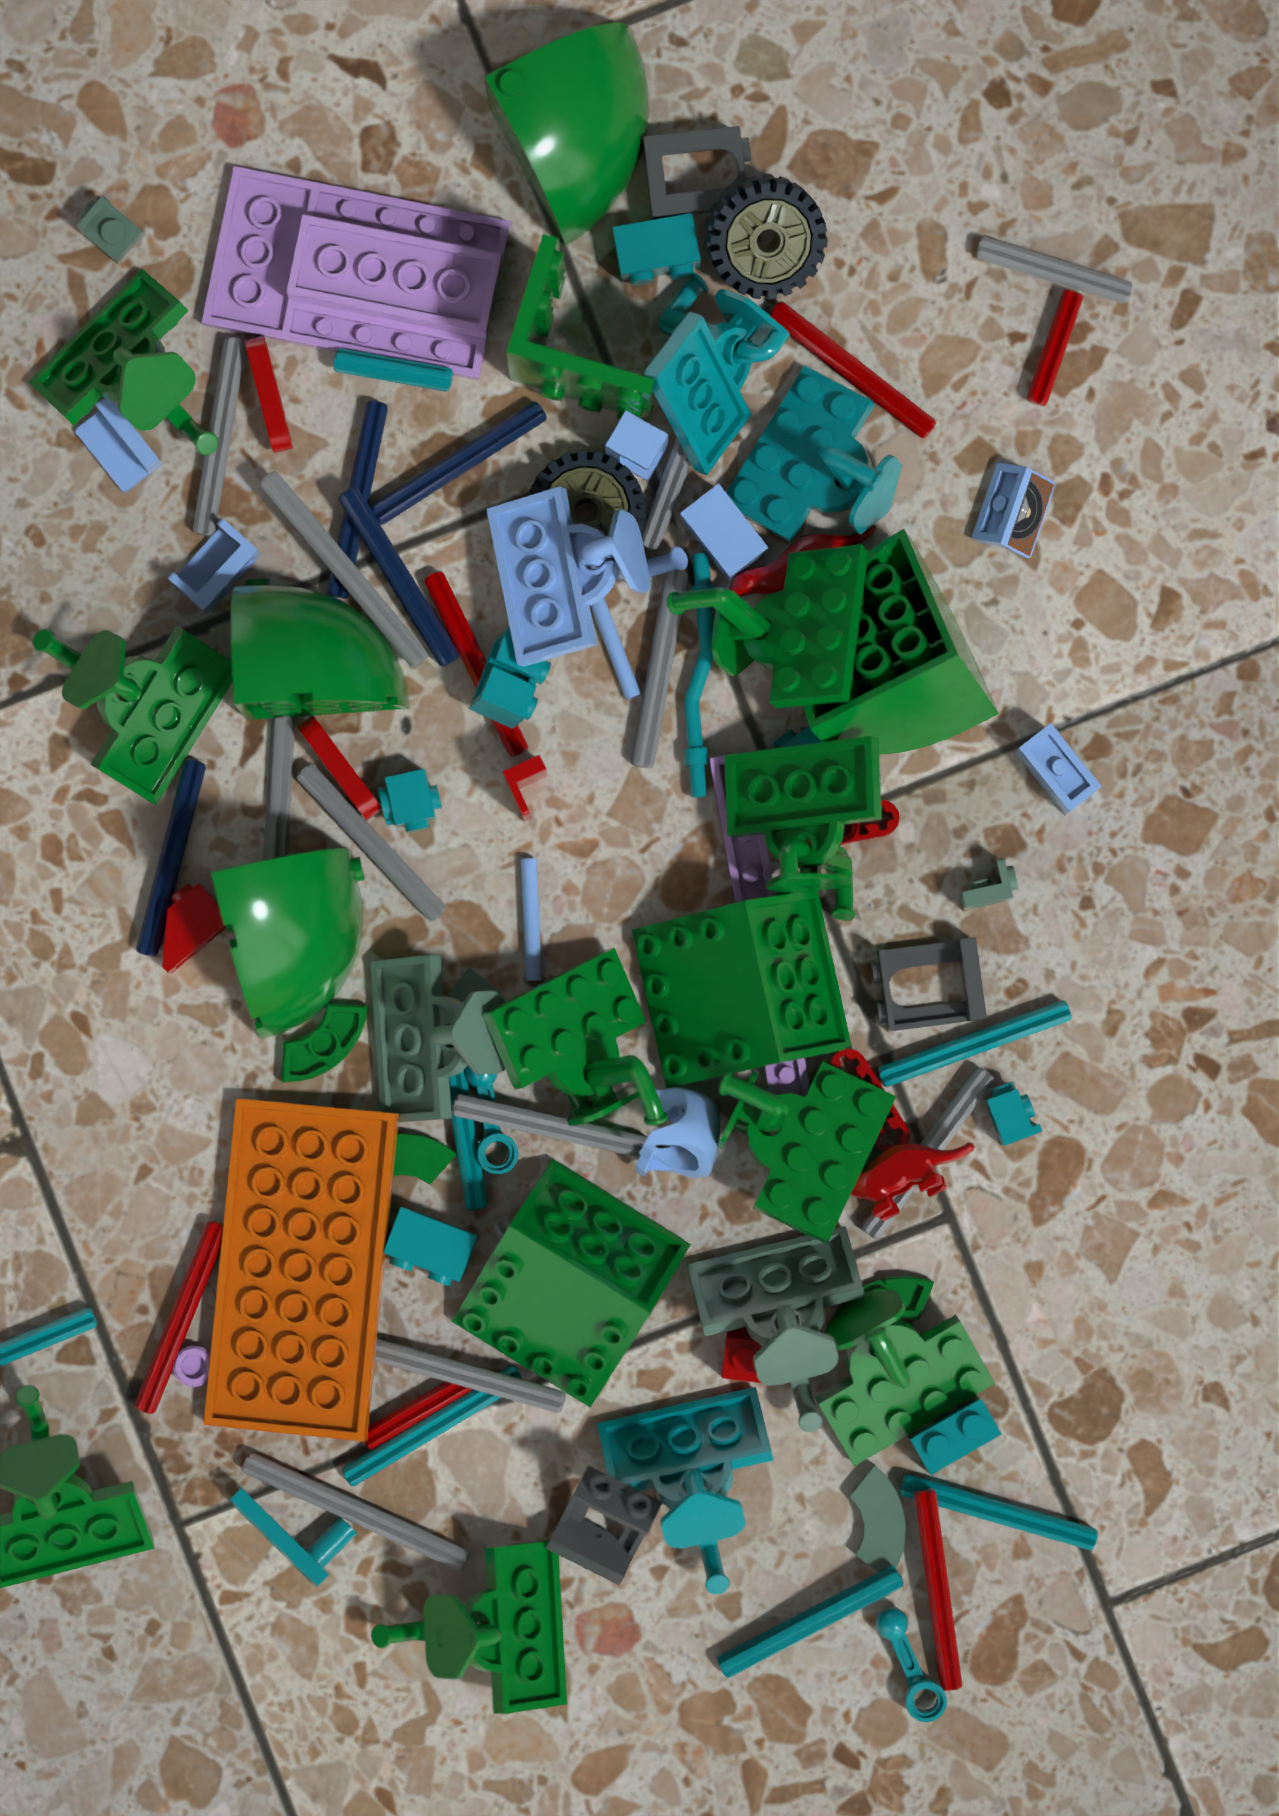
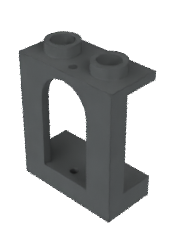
[643,126,751,220]
[871,937,987,1032]
[546,1465,662,1585]

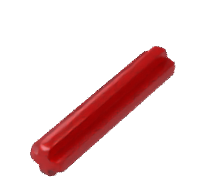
[1026,289,1083,406]
[364,1382,472,1449]

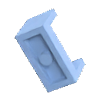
[605,410,668,480]
[680,483,768,582]
[168,518,261,615]
[1015,723,1102,815]

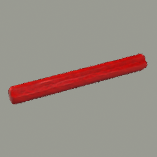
[770,301,936,438]
[424,571,528,757]
[134,1221,223,1414]
[914,1489,962,1691]

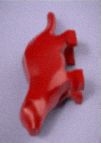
[728,525,877,597]
[850,1143,975,1221]

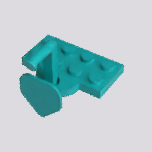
[643,272,790,475]
[726,365,902,543]
[597,1387,773,1594]

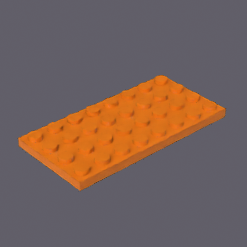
[203,1098,399,1442]

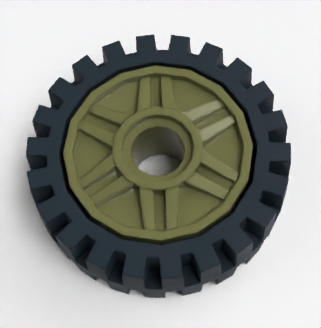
[704,174,828,300]
[528,450,646,570]

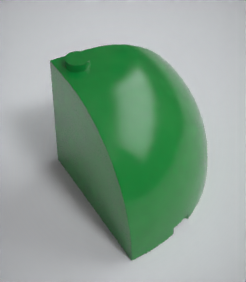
[484,22,649,247]
[804,529,999,755]
[231,578,409,720]
[211,848,365,1039]

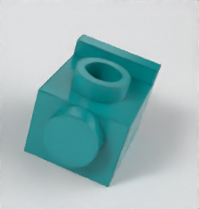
[984,1081,1043,1146]

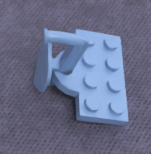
[486,486,688,667]

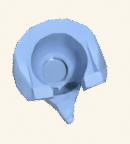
[635,1087,721,1178]

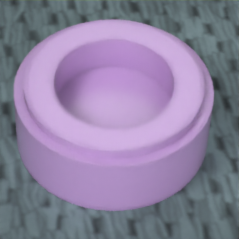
[173,1346,211,1387]

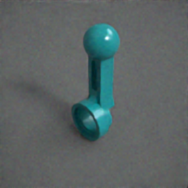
[465,1065,518,1174]
[875,1607,947,1722]

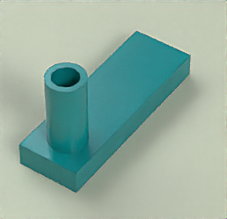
[229,1488,357,1587]

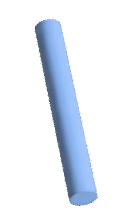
[590,598,641,700]
[521,858,542,981]

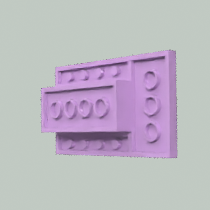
[201,166,511,381]

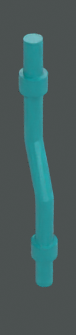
[683,553,715,798]

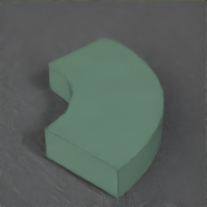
[849,1464,906,1572]

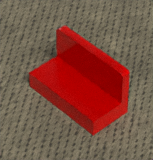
[502,754,548,822]

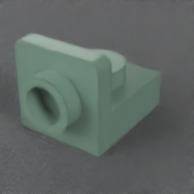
[77,196,144,264]
[959,858,1018,911]

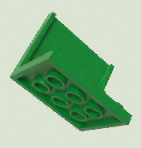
[506,234,655,422]
[632,891,852,1089]
[452,1159,691,1408]

